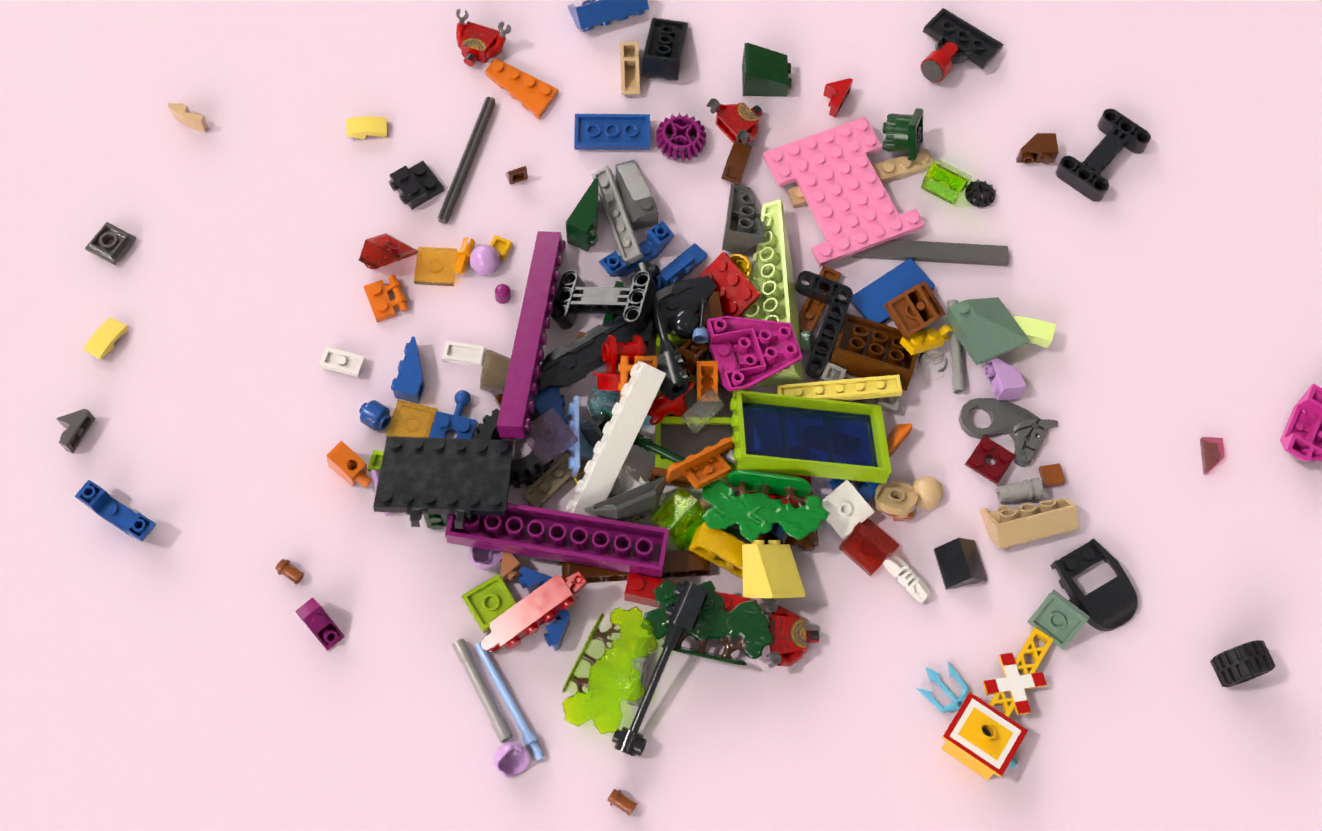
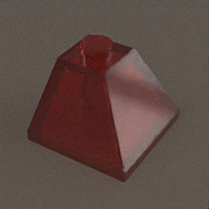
[359,233,418,269]

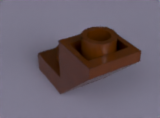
[721,141,753,185]

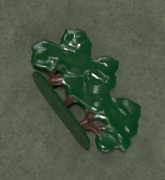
[642,580,773,666]

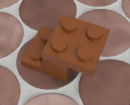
[884,281,946,339]

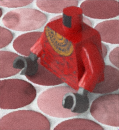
[456,9,511,66]
[706,98,763,145]
[763,599,819,668]

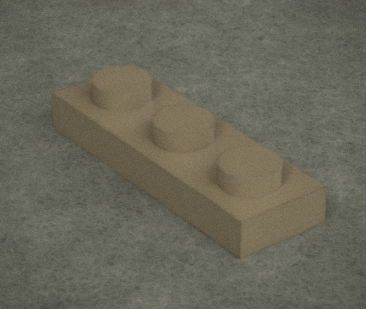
[522,452,582,508]

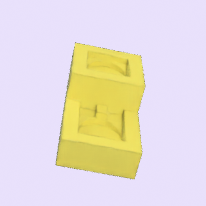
[346,116,387,139]
[84,317,128,360]

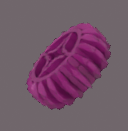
[655,113,707,162]

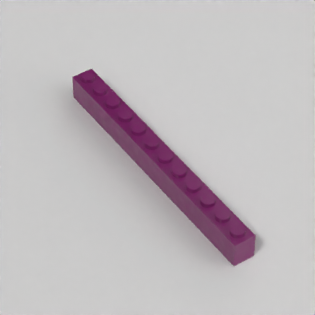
[497,231,566,439]

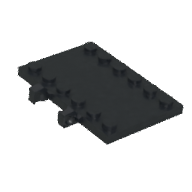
[373,436,515,529]

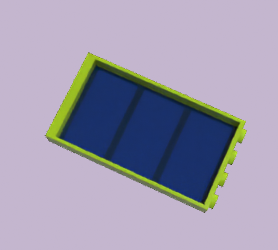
[730,390,892,484]

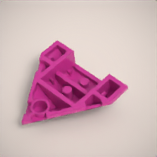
[1280,384,1322,461]

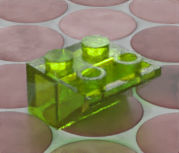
[921,159,972,205]
[652,487,705,550]

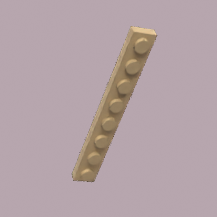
[787,149,935,208]

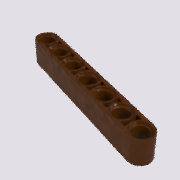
[561,550,710,583]

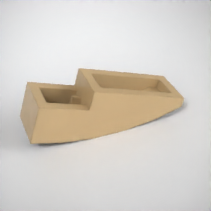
[620,42,640,95]

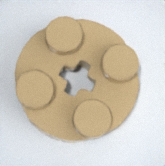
[875,480,918,518]

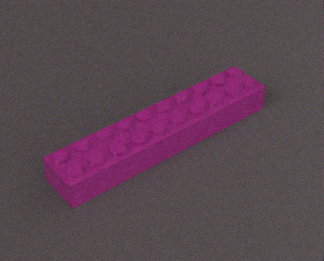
[445,503,669,578]

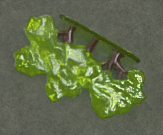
[562,606,658,734]

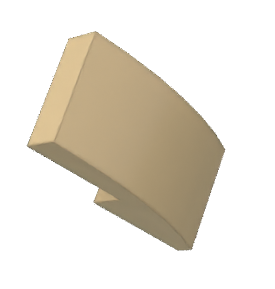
[168,103,208,132]

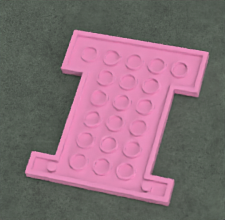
[762,116,925,267]

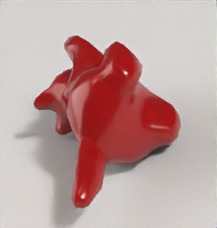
[647,381,695,425]

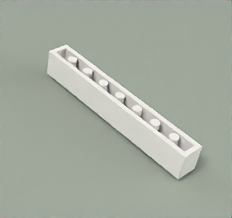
[566,361,666,517]

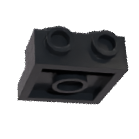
[389,161,444,210]

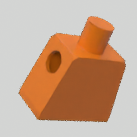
[326,440,373,488]

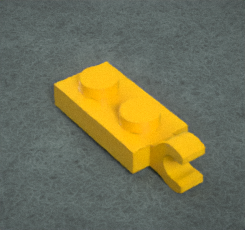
[900,324,953,355]

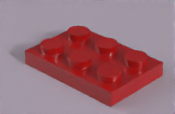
[698,252,762,317]

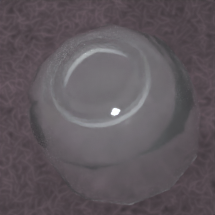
[916,349,948,381]

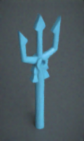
[916,661,1018,769]

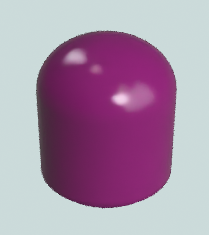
[495,284,511,304]

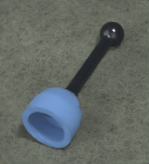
[692,298,709,344]

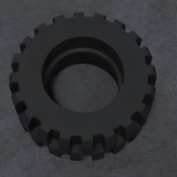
[474,408,555,488]

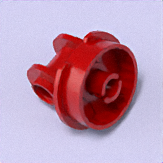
[593,335,647,392]

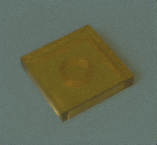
[414,247,458,286]
[386,399,438,438]

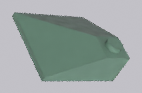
[946,297,1030,365]

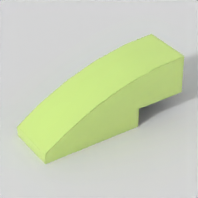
[1013,316,1057,348]

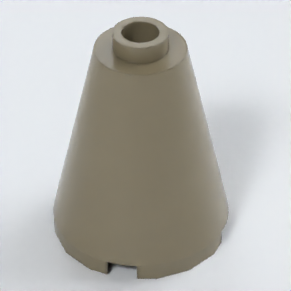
[480,350,511,390]

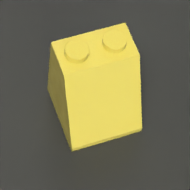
[742,540,805,598]

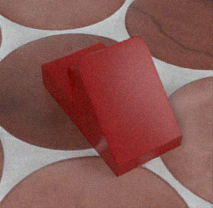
[823,78,853,118]

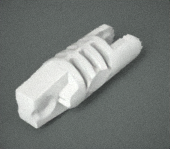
[883,554,931,603]

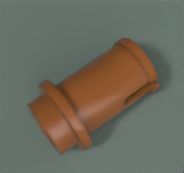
[275,559,305,585]
[607,788,638,816]

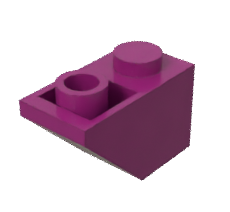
[295,597,345,651]

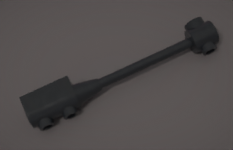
[630,262,692,400]
[612,580,710,757]

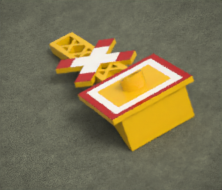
[941,627,1054,780]

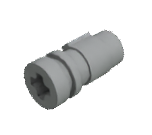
[996,478,1043,503]

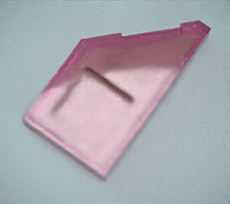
[1200,437,1225,475]

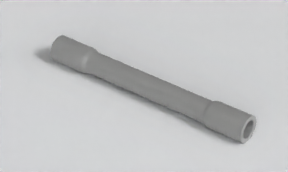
[947,299,965,394]
[452,639,513,743]

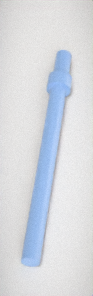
[475,642,545,762]

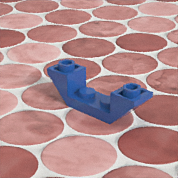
[599,221,674,277]
[74,480,156,542]
[518,567,570,651]

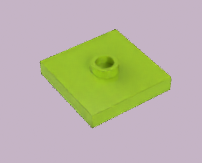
[461,574,517,634]

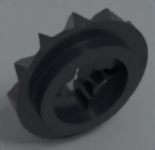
[965,179,996,207]

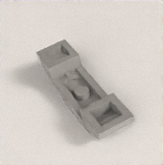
[820,362,903,413]

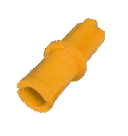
[454,237,475,275]

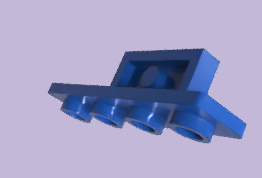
[656,243,708,292]

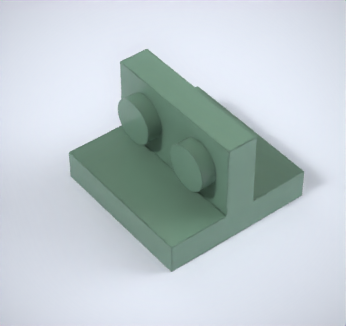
[1028,589,1090,649]

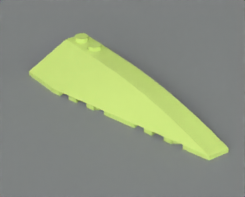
[742,199,804,386]

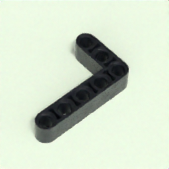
[795,271,853,378]

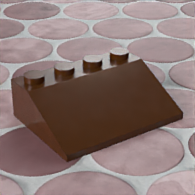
[830,313,918,391]

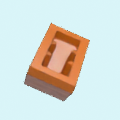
[695,361,718,402]

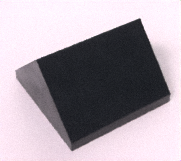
[934,538,987,590]

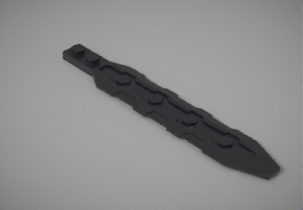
[503,275,717,398]

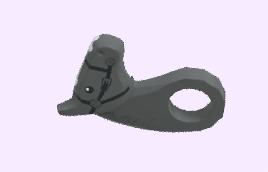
[958,398,1058,467]

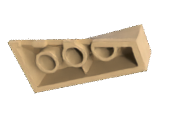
[980,498,1079,549]

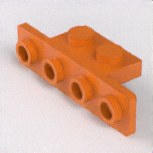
[665,436,735,490]

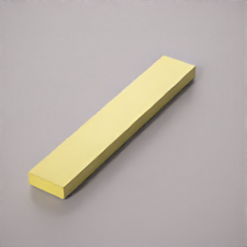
[776,375,902,401]

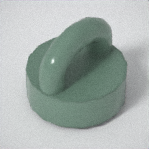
[800,331,815,351]

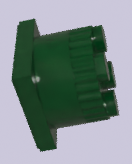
[882,108,923,160]

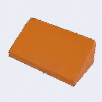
[886,423,913,457]

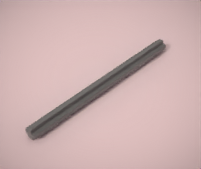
[438,96,495,224]

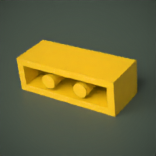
[688,522,751,579]

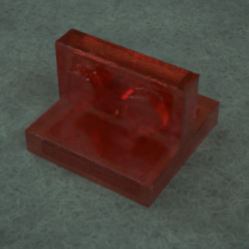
[839,518,899,577]

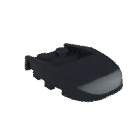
[1050,538,1138,631]

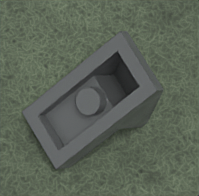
[56,409,95,453]

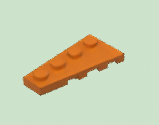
[485,58,558,120]

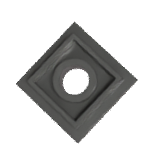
[85,222,136,265]

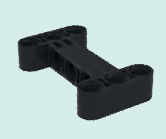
[1056,108,1151,202]
[551,270,657,332]

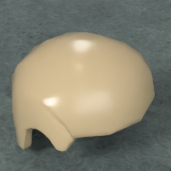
[912,476,943,510]

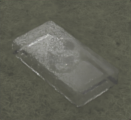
[682,389,724,433]

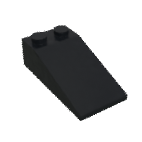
[641,18,688,80]

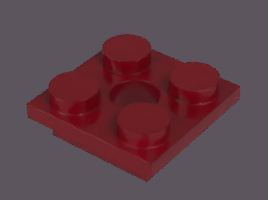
[965,436,1016,485]

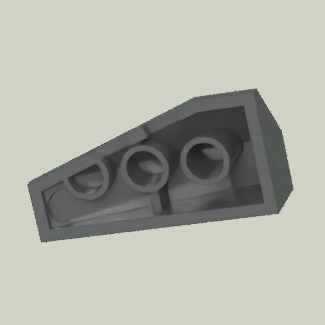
[616,160,659,231]
[722,184,765,253]

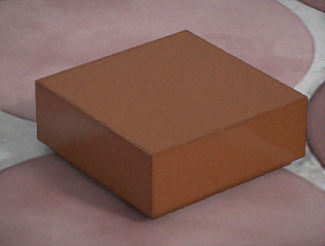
[1038,463,1065,488]

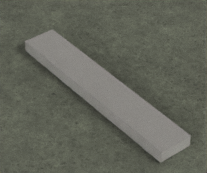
[591,165,644,266]

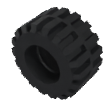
[1210,640,1276,687]

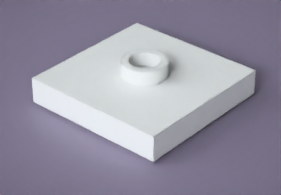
[822,480,875,539]

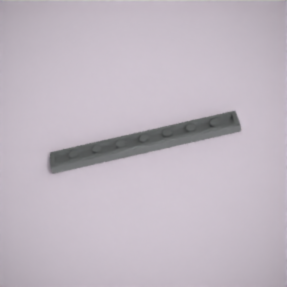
[852,239,1009,266]

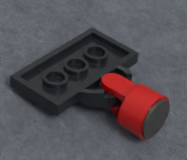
[921,8,1004,83]

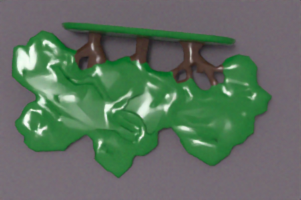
[702,470,829,542]

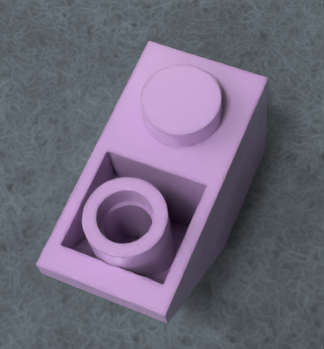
[983,357,1026,400]

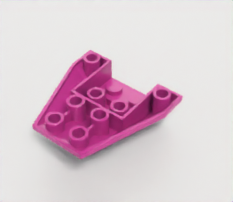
[707,316,803,392]

